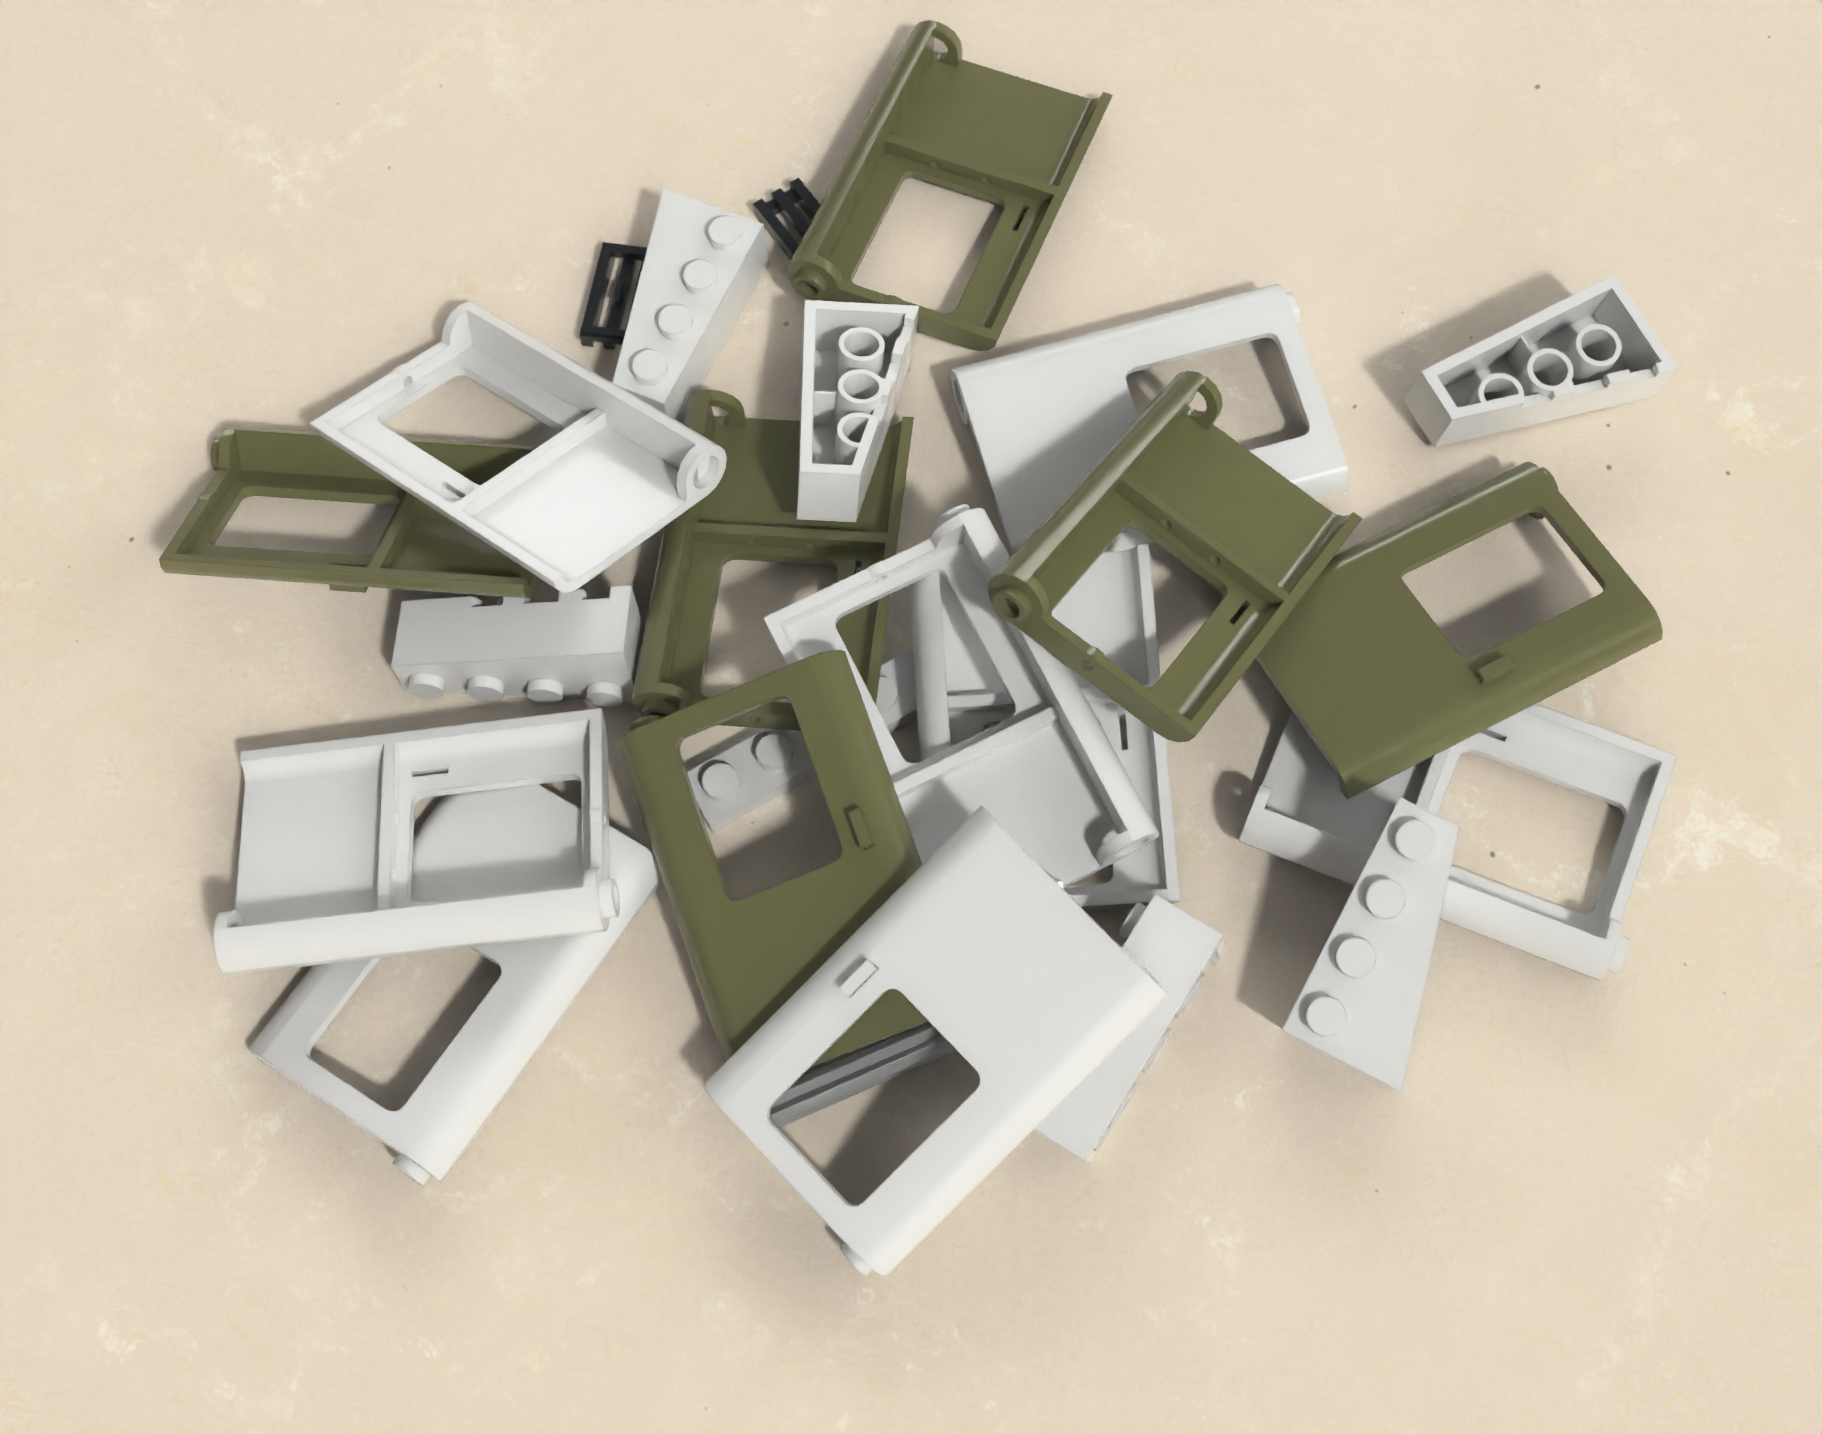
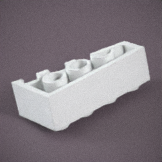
[612,187,769,423]
[1403,274,1679,447]
[797,300,919,522]
[391,585,645,707]
[1282,797,1460,1092]
[1035,894,1227,1162]

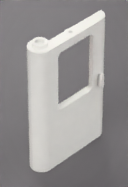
[951,284,1349,556]
[309,302,727,593]
[763,504,1160,888]
[909,544,1180,912]
[1239,704,1678,981]
[213,708,620,975]
[247,784,663,1186]
[704,805,1169,1276]

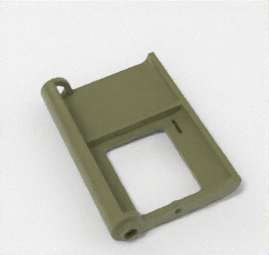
[786,20,1113,351]
[988,371,1362,743]
[631,390,914,731]
[159,426,539,599]
[1229,461,1663,800]
[617,650,928,1067]

